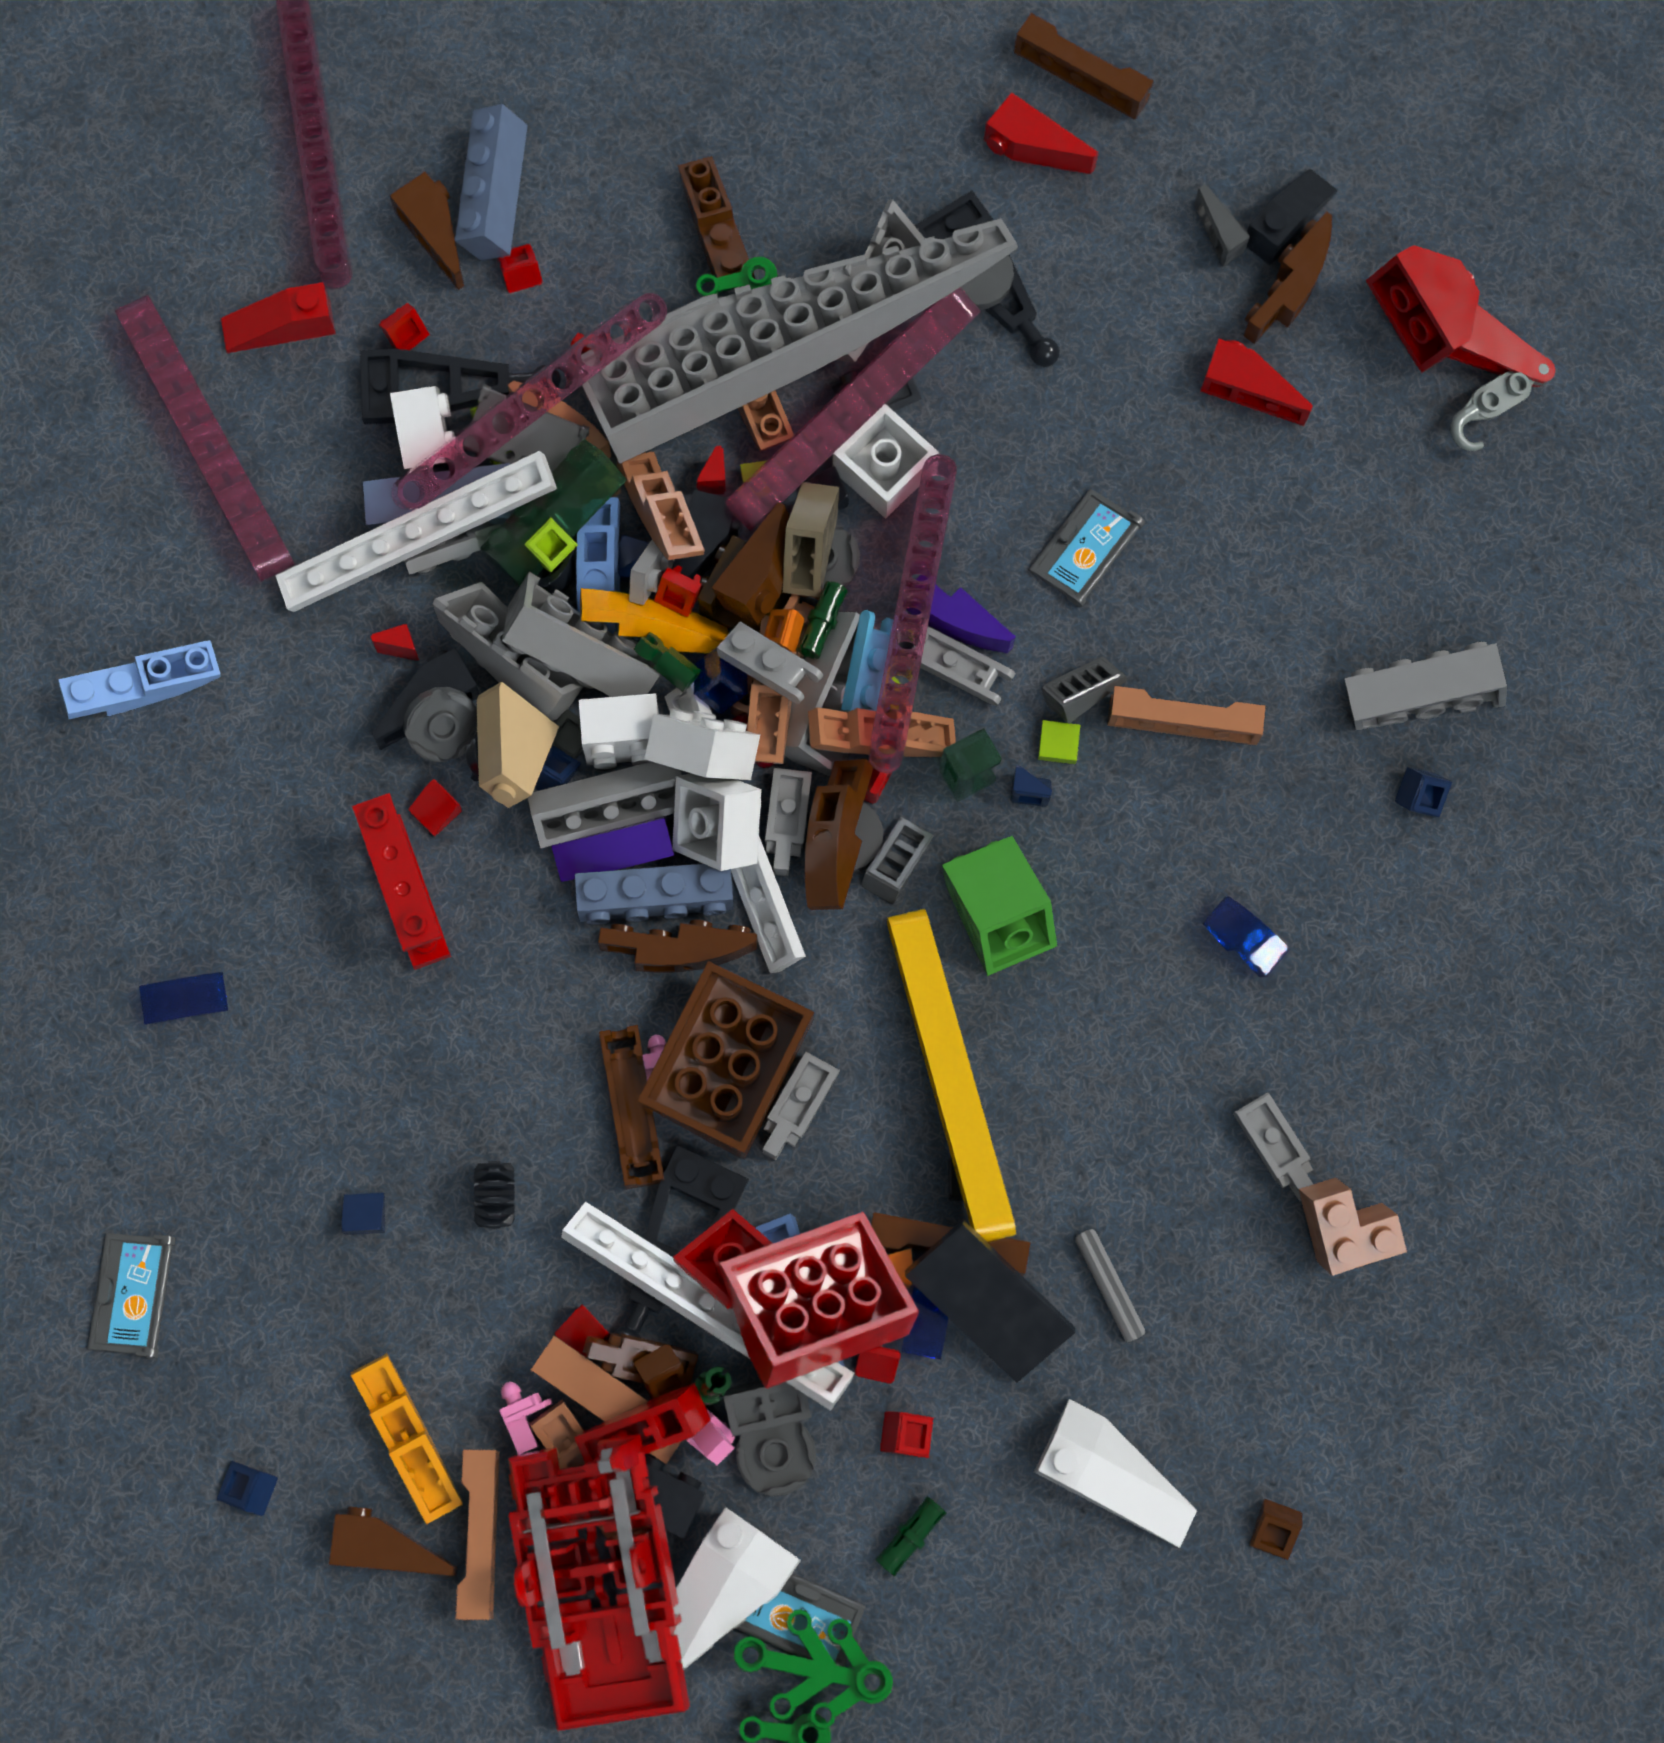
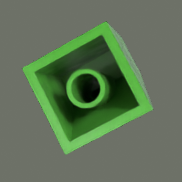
[942,836,1057,976]

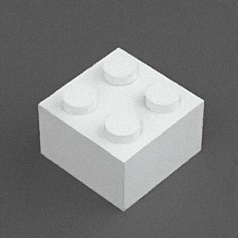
[390,386,458,469]
[833,404,939,519]
[579,693,659,769]
[644,709,760,780]
[672,774,761,871]

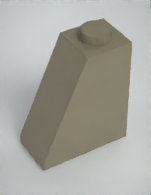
[783,482,839,598]

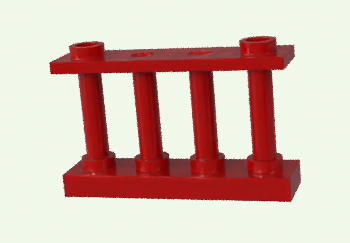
[352,793,451,970]

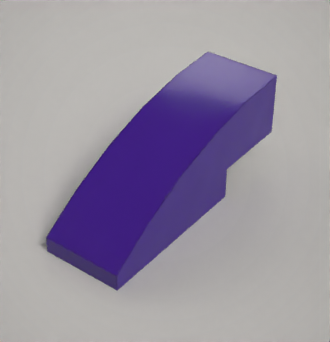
[901,573,1016,653]
[551,817,674,882]

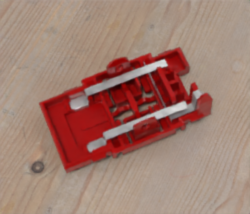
[508,1434,690,1731]

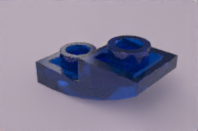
[1203,896,1290,977]
[139,972,229,1025]
[902,1286,949,1360]

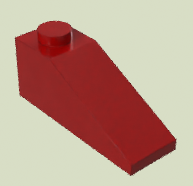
[984,93,1099,174]
[221,282,336,353]
[1201,339,1313,426]
[574,1383,711,1463]

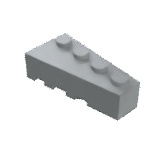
[502,571,660,697]
[1345,642,1507,730]

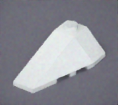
[1034,1399,1197,1548]
[674,1508,801,1670]

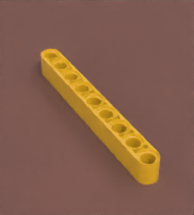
[887,909,1016,1242]

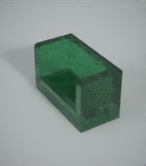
[939,728,1002,802]

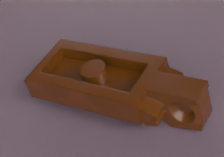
[583,1333,699,1384]

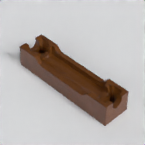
[1014,13,1154,120]
[599,1025,665,1190]
[871,1212,1031,1276]

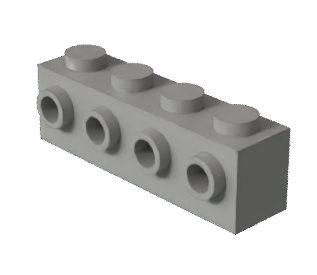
[528,762,682,848]

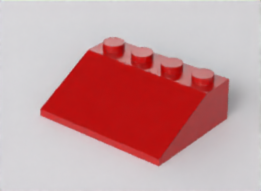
[719,1212,919,1389]

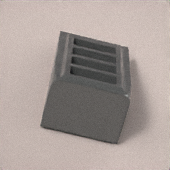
[1194,184,1250,267]
[1041,656,1127,724]
[861,817,934,904]

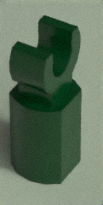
[634,632,701,692]

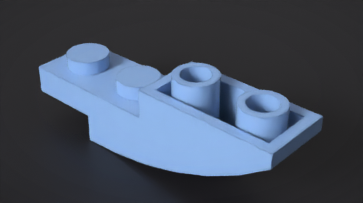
[58,640,221,719]

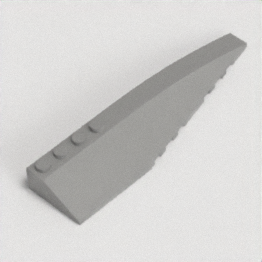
[570,218,1018,464]

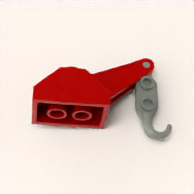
[1365,245,1555,451]

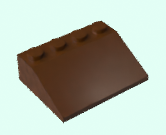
[637,961,814,1160]

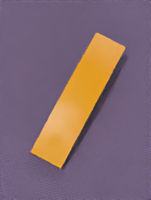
[580,588,729,654]
[351,1353,463,1524]

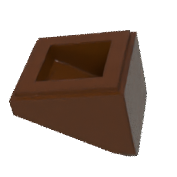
[635,1344,690,1400]
[1249,1499,1302,1560]

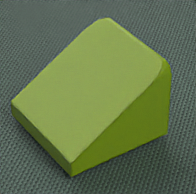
[524,517,578,572]

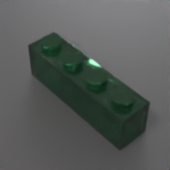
[480,439,627,586]

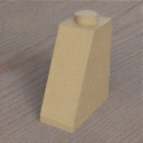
[477,682,559,808]

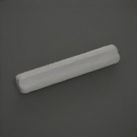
[1075,1229,1145,1342]

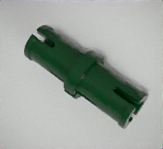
[797,581,848,659]
[694,1367,731,1408]
[875,1496,947,1577]

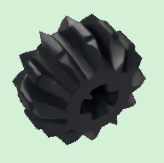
[474,1161,515,1229]

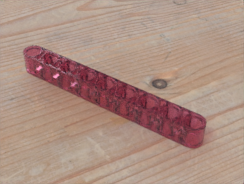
[276,0,353,289]
[724,287,981,531]
[391,293,667,510]
[115,294,295,582]
[869,454,957,773]

